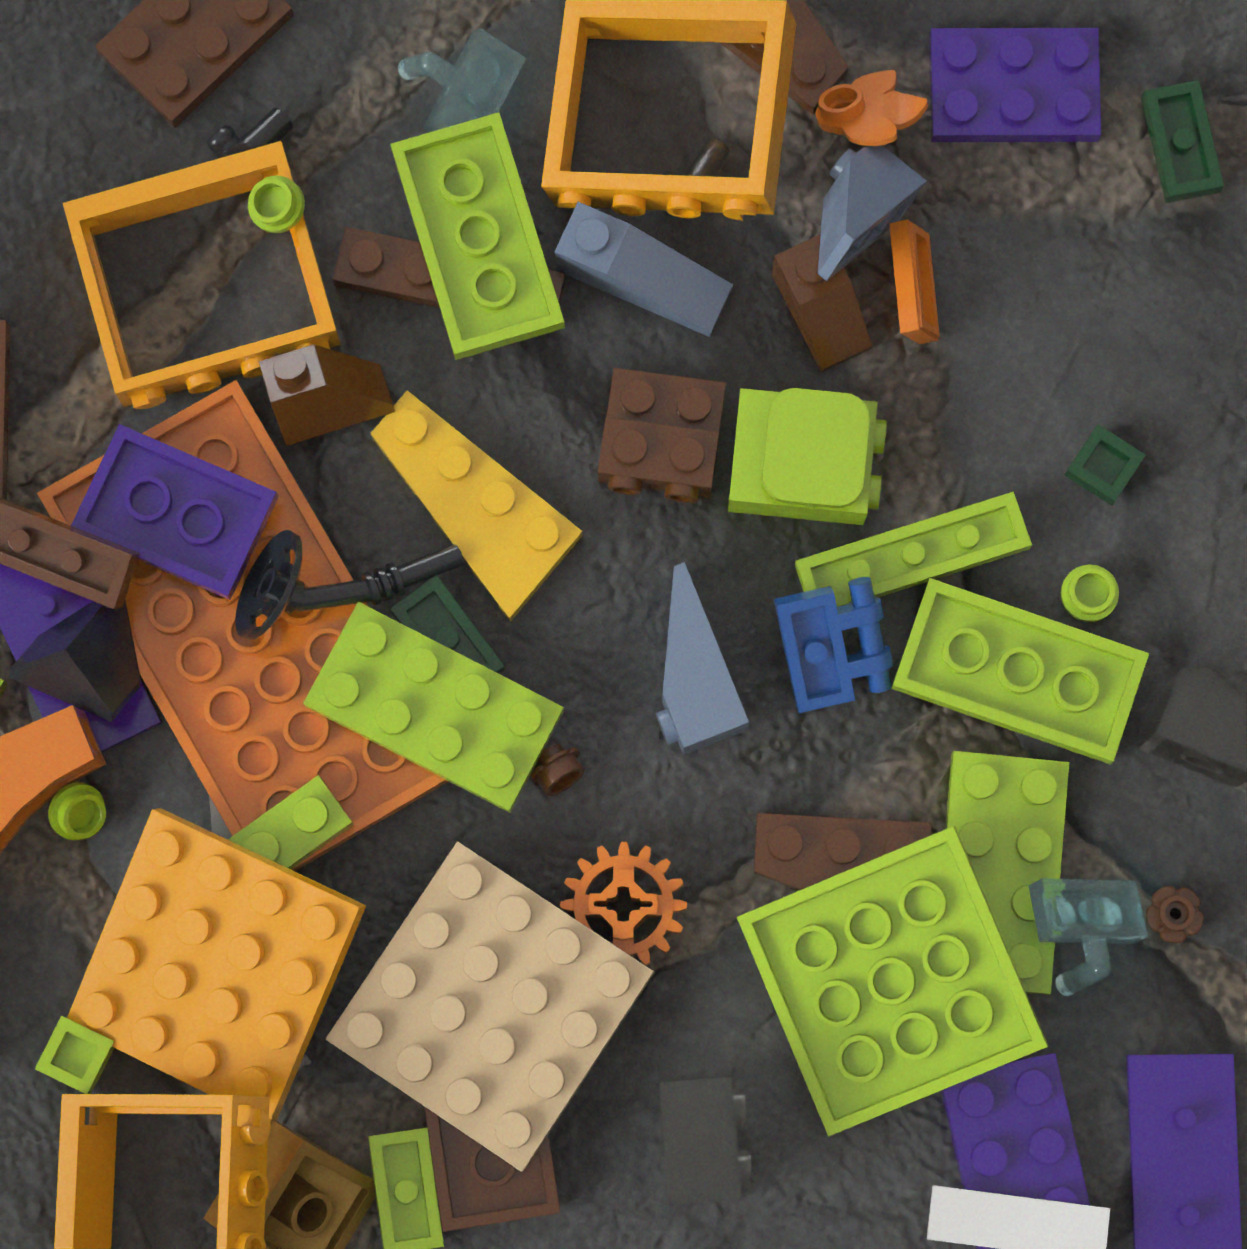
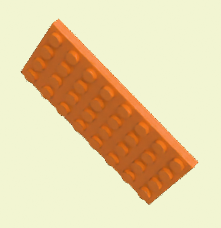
[37,380,449,871]

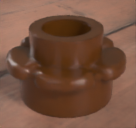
[530,744,585,796]
[1146,886,1204,943]

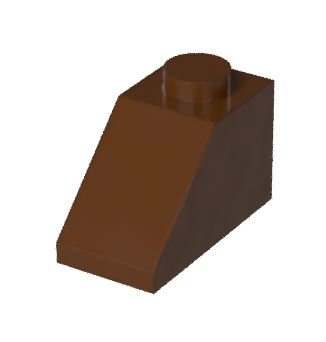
[772,234,872,373]
[259,344,395,446]

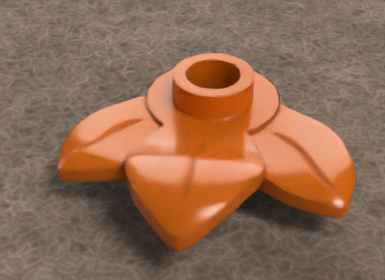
[816,70,928,146]

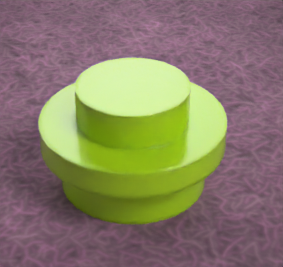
[248,175,305,233]
[1061,564,1119,622]
[48,782,106,840]

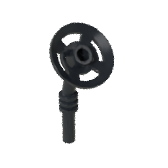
[235,530,464,640]

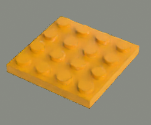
[67,808,367,1122]

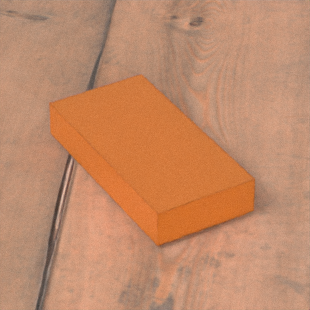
[889,219,940,344]

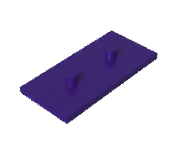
[0,564,162,753]
[1126,1054,1242,1249]

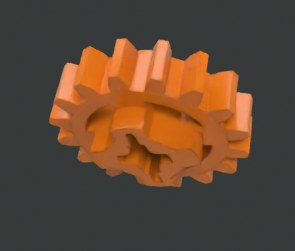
[560,842,687,966]

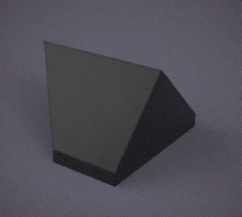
[9,600,141,722]

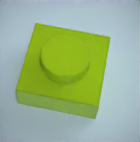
[35,1016,114,1094]

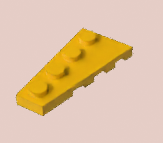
[371,390,583,622]

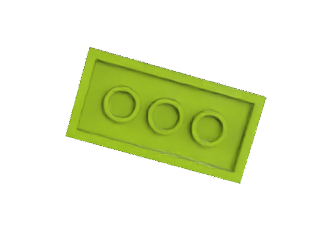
[390,112,565,360]
[891,578,1149,765]
[303,602,564,813]
[945,751,1069,995]

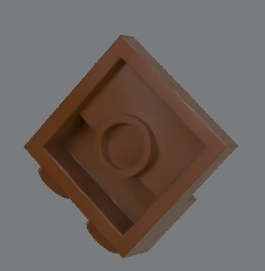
[597,368,726,503]

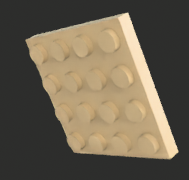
[326,841,655,1172]

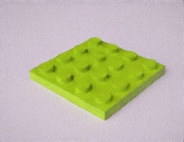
[737,826,1048,1137]

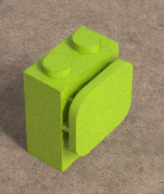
[728,388,887,525]

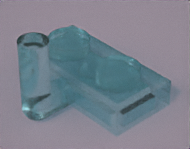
[398,29,526,132]
[1029,878,1148,996]

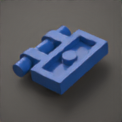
[774,577,893,713]

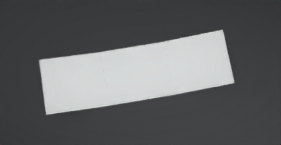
[927,1185,1110,1249]

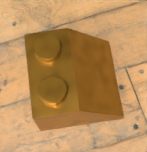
[203,1119,376,1249]

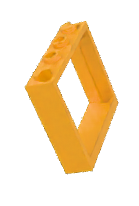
[541,0,796,221]
[63,141,341,409]
[54,1094,271,1249]

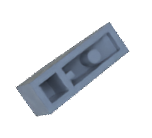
[818,145,927,281]
[554,202,733,337]
[656,562,749,755]

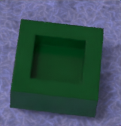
[1064,424,1146,506]

